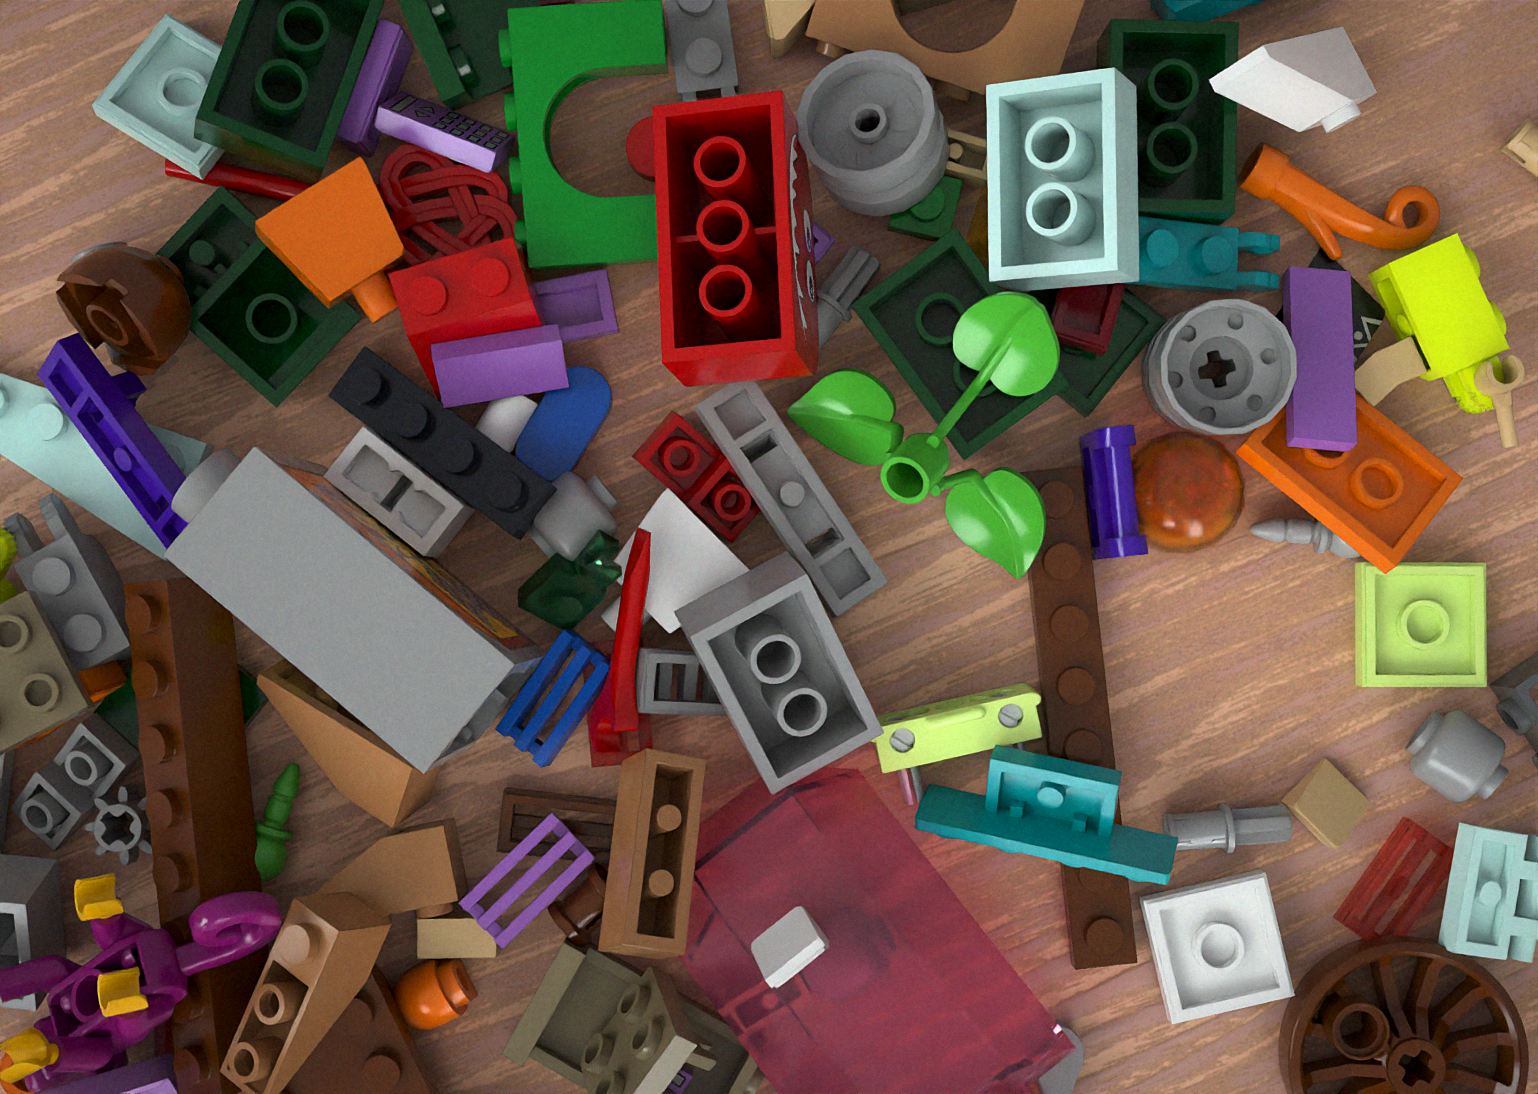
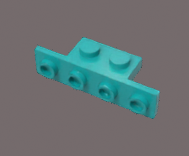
[914,745,1178,885]

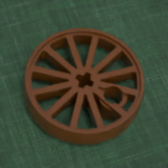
[1278,934,1529,1094]

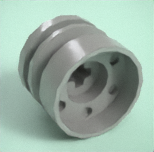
[1141,299,1297,435]

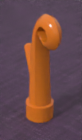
[1237,142,1440,261]

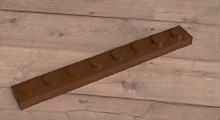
[1019,466,1138,970]

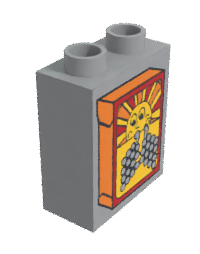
[163,446,547,774]

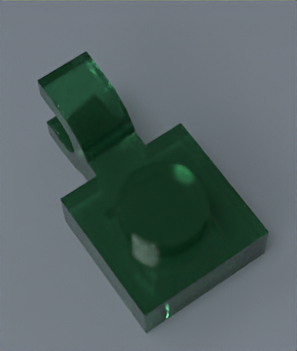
[518,529,622,630]

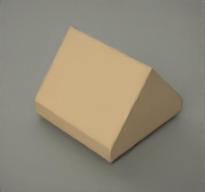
[762,0,815,59]

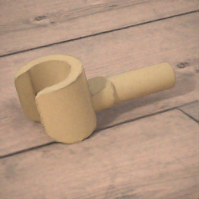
[1474,355,1525,448]

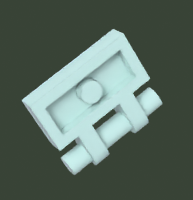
[1438,822,1538,963]

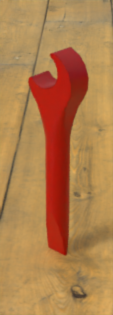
[590,527,651,753]

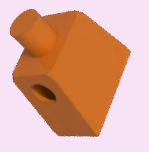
[255,156,406,324]

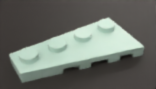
[0,372,214,561]

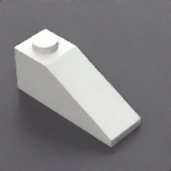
[1209,26,1377,133]

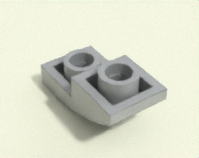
[10,712,141,851]

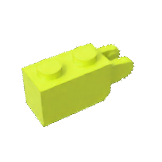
[1368,233,1510,415]

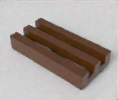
[496,787,617,865]

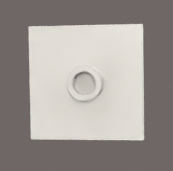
[1139,869,1295,1024]

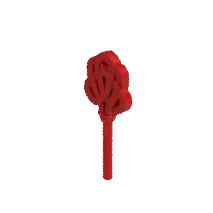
[165,143,520,282]

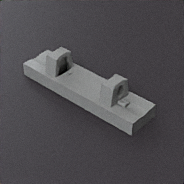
[694,381,888,618]

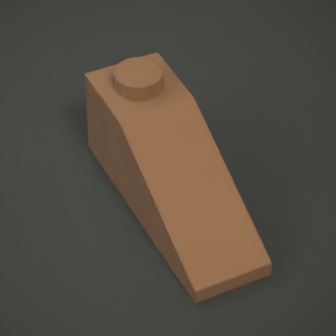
[256,659,442,828]

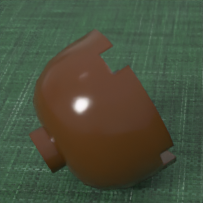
[56,244,192,376]

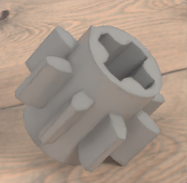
[84,783,153,866]

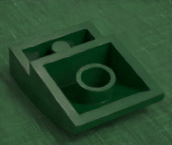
[154,185,363,408]

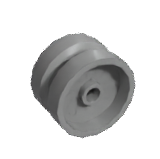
[796,49,950,217]

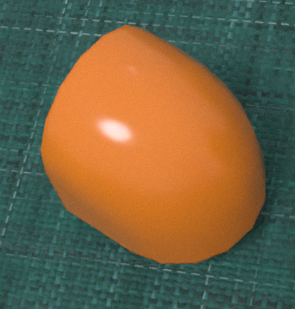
[393,958,478,1030]

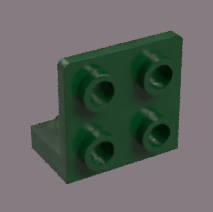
[397,0,541,111]

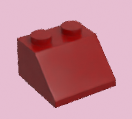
[388,237,547,399]

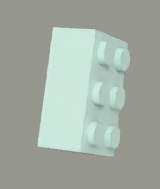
[986,67,1139,292]

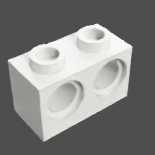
[323,426,476,558]

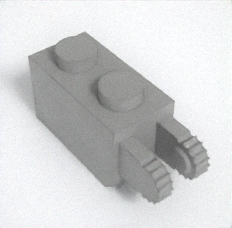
[3,493,131,673]

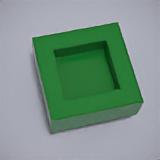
[887,175,963,242]

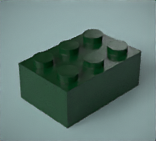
[193,0,385,185]
[1096,19,1239,226]
[851,227,1069,461]

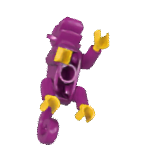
[0,873,284,1093]

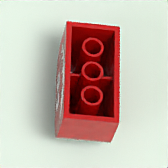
[652,90,819,387]

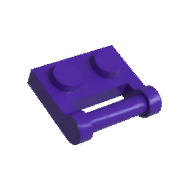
[1079,425,1148,560]

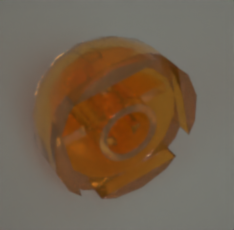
[1131,431,1246,554]

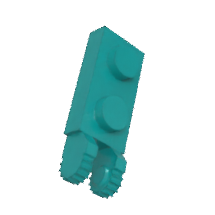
[1125,216,1280,294]

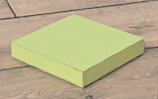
[1355,562,1487,687]

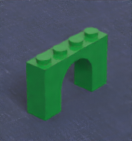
[498,0,669,271]

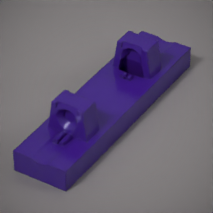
[37,333,188,576]

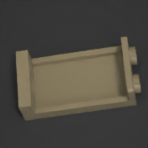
[501,937,769,1094]

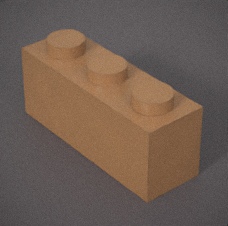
[598,748,707,960]

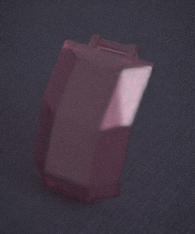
[678,767,1077,1094]

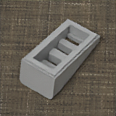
[635,647,727,716]

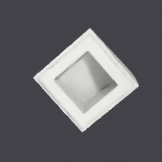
[751,906,830,989]

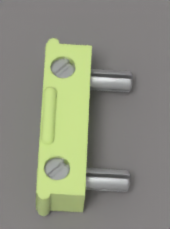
[871,682,1043,805]

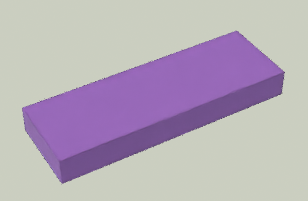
[1282,266,1357,452]

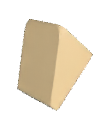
[1280,758,1370,850]

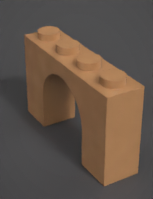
[805,0,1085,102]

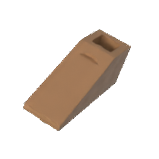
[275,817,469,938]
[220,891,392,1094]

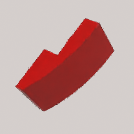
[632,410,761,543]

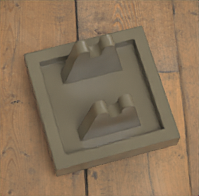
[0,590,95,755]
[580,965,718,1094]

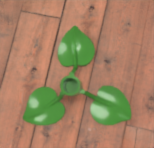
[786,291,1060,579]

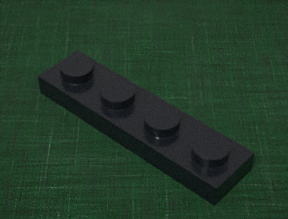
[328,346,557,540]

